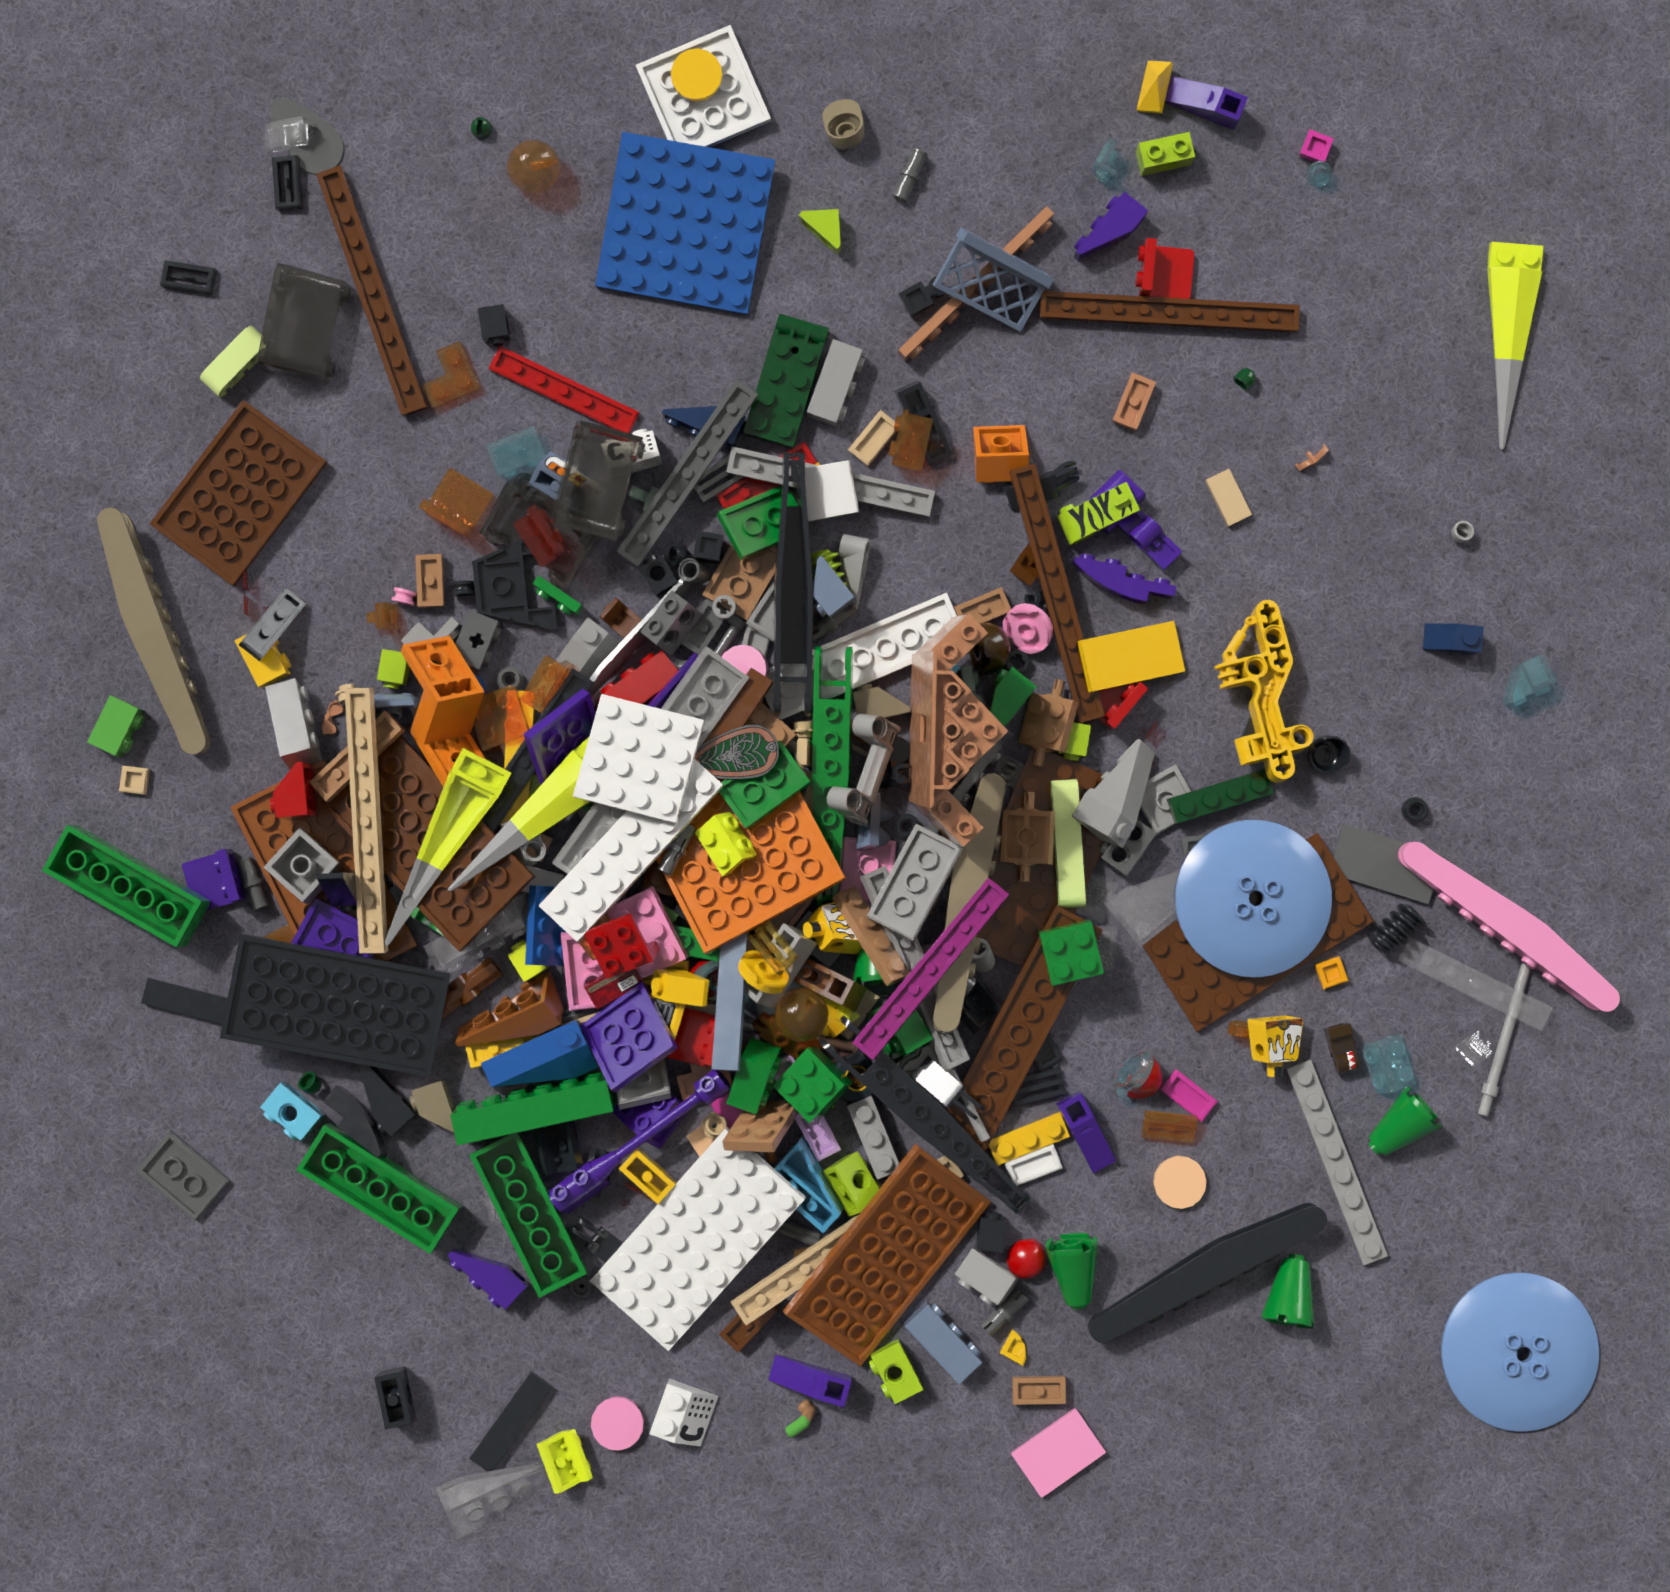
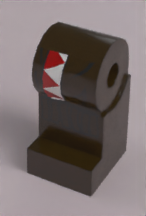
[1323,1022,1360,1075]

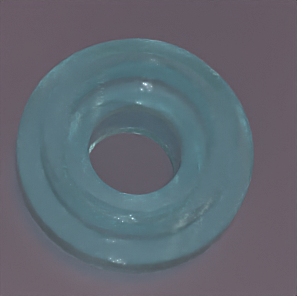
[1306,161,1333,187]

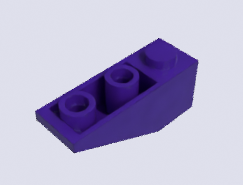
[1165,76,1248,130]
[1074,191,1149,260]
[1056,1091,1116,1173]
[448,1249,529,1309]
[768,1354,851,1407]

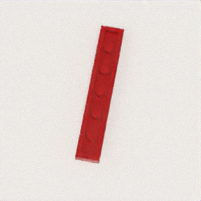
[488,346,639,436]

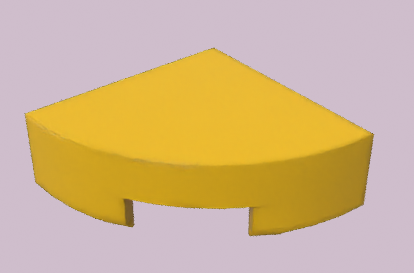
[1000,1329,1026,1366]

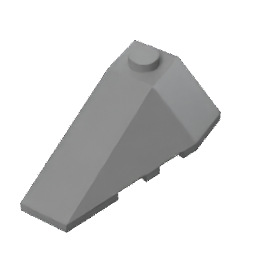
[534,618,620,713]
[1072,739,1155,848]

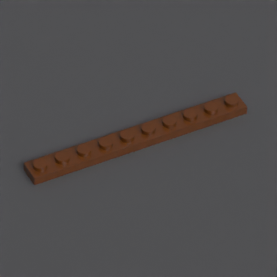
[316,165,427,417]
[1039,291,1300,333]
[1009,464,1105,723]

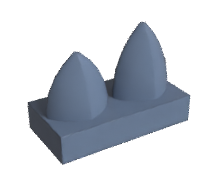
[856,795,896,851]

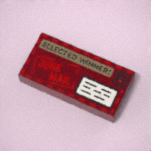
[584,969,642,1009]

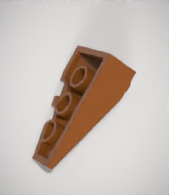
[456,971,564,1047]

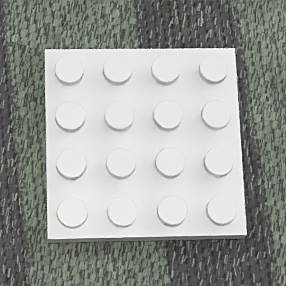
[636,25,771,147]
[573,694,705,824]

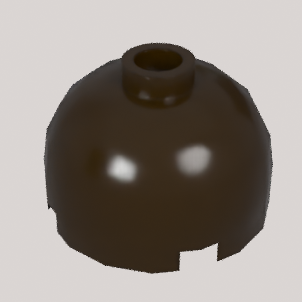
[969,623,1013,676]

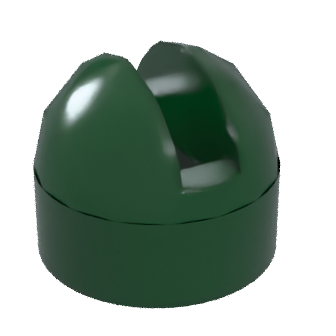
[470,117,492,139]
[1233,368,1256,391]
[298,1071,322,1095]

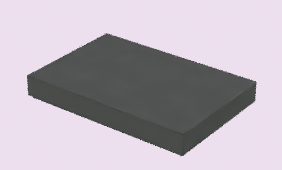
[136,1130,231,1221]

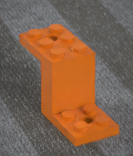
[401,636,485,787]

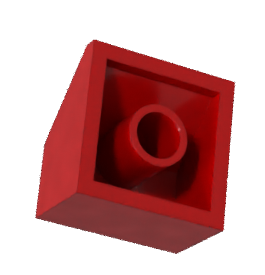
[270,762,318,820]

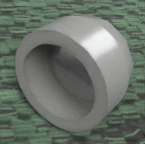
[1451,521,1474,543]

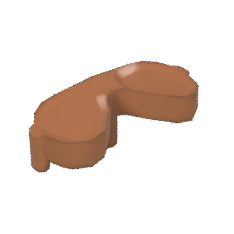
[1295,444,1329,471]
[321,700,345,736]

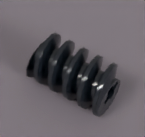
[1367,903,1426,959]

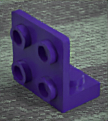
[182,849,246,911]
[613,1094,689,1149]

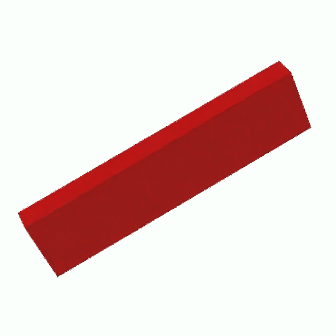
[716,442,817,509]

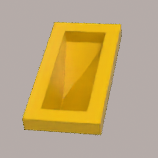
[1136,61,1173,114]

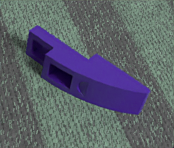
[1072,554,1176,604]

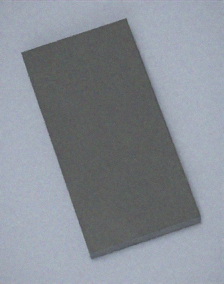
[1333,824,1444,904]

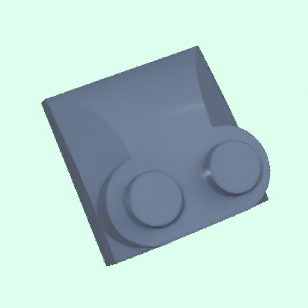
[374,693,420,725]

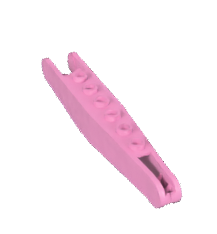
[1398,842,1620,1012]

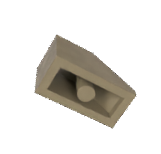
[853,684,910,719]
[410,1079,455,1132]

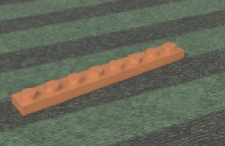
[898,206,1054,362]

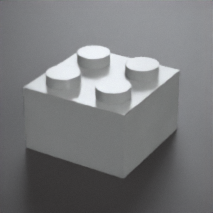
[263,828,344,905]

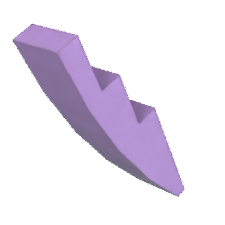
[775,1054,841,1162]

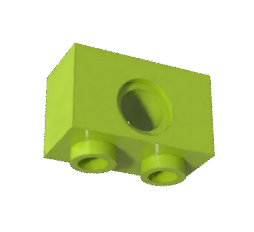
[1135,132,1195,176]
[823,1151,880,1217]
[869,1338,923,1404]

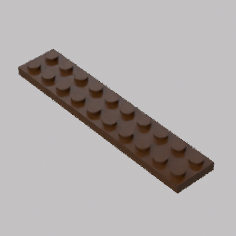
[947,905,1103,1152]

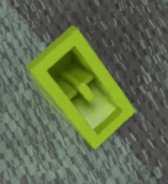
[798,209,841,255]

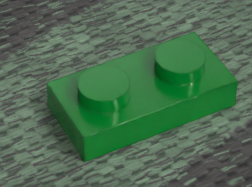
[533,575,583,616]

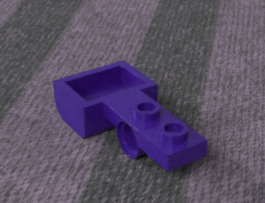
[1087,470,1183,571]

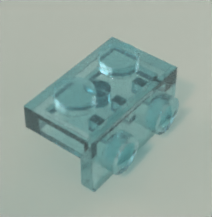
[485,425,546,478]
[1362,1033,1416,1094]

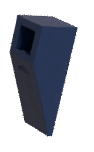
[662,406,746,450]

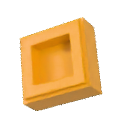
[1314,956,1348,989]

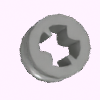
[712,595,736,619]

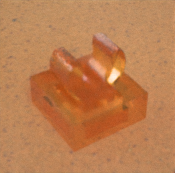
[366,602,399,631]

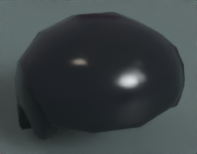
[1307,735,1350,774]

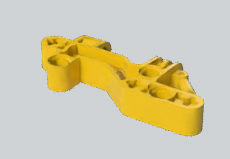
[1214,600,1313,783]

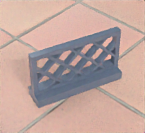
[932,227,1054,332]

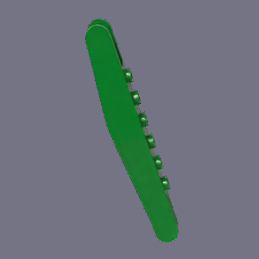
[812,646,853,908]

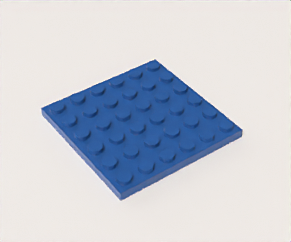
[595,132,776,315]

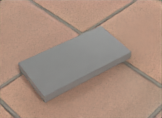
[866,824,963,942]

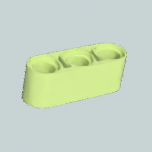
[200,325,271,397]

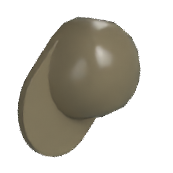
[822,99,865,150]

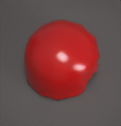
[1006,1238,1048,1279]

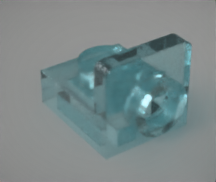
[1091,137,1118,183]

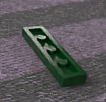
[1167,769,1274,824]

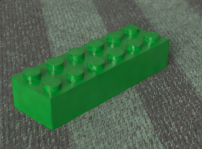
[42,825,211,947]
[450,1071,617,1146]
[296,1123,463,1254]
[469,1132,588,1298]

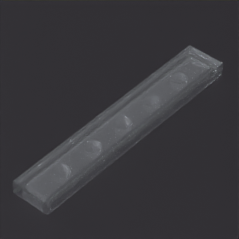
[1397,938,1553,1031]

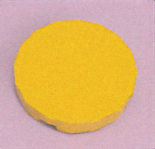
[671,48,723,102]
[738,950,789,994]

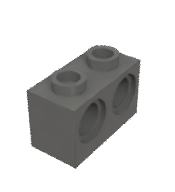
[640,590,703,656]
[1098,819,1157,876]

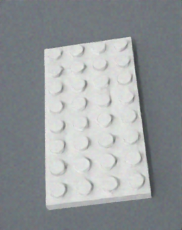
[590,1127,806,1351]

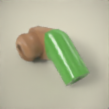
[785,1399,816,1438]

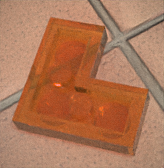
[422,341,481,410]

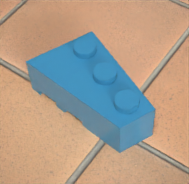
[773,1135,843,1233]

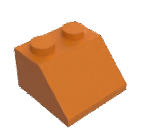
[973,425,1029,483]

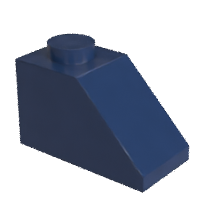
[1422,624,1484,655]

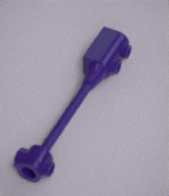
[548,1070,731,1214]

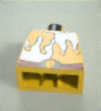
[803,902,862,954]
[1248,1016,1303,1077]

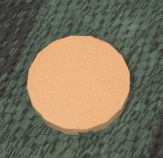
[1153,1155,1206,1209]

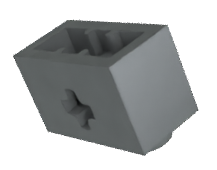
[455,610,503,672]

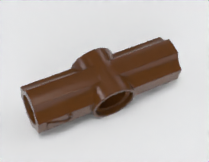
[442,957,503,1020]

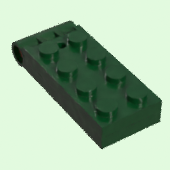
[743,313,829,449]

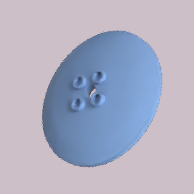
[1174,820,1332,977]
[1441,1273,1599,1431]

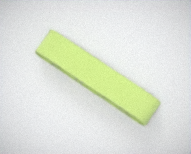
[1050,779,1086,908]

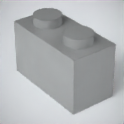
[955,1248,1019,1306]

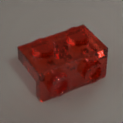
[514,505,565,567]

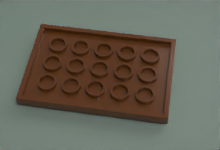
[150,400,328,587]

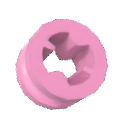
[391,587,417,606]

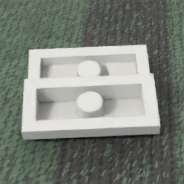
[797,460,859,522]

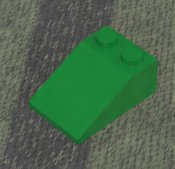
[989,667,1037,727]

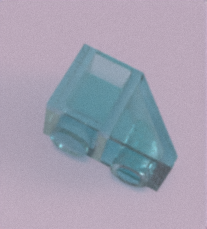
[1502,654,1557,707]

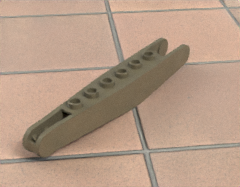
[97,508,211,756]
[932,773,1006,1034]

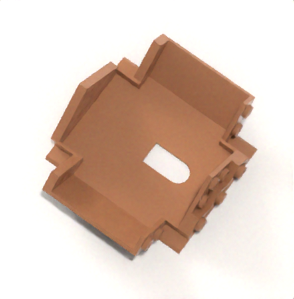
[909,613,1008,847]

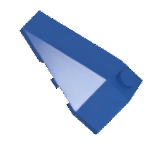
[481,1019,598,1087]

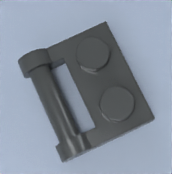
[681,599,746,657]

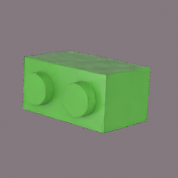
[87,695,145,757]

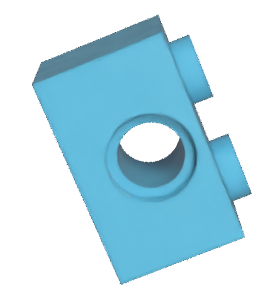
[260,1081,325,1141]

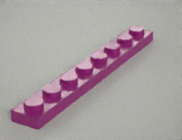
[852,878,1009,1060]

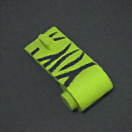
[1057,482,1140,545]

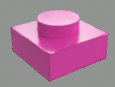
[1299,129,1333,165]

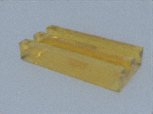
[748,921,799,976]

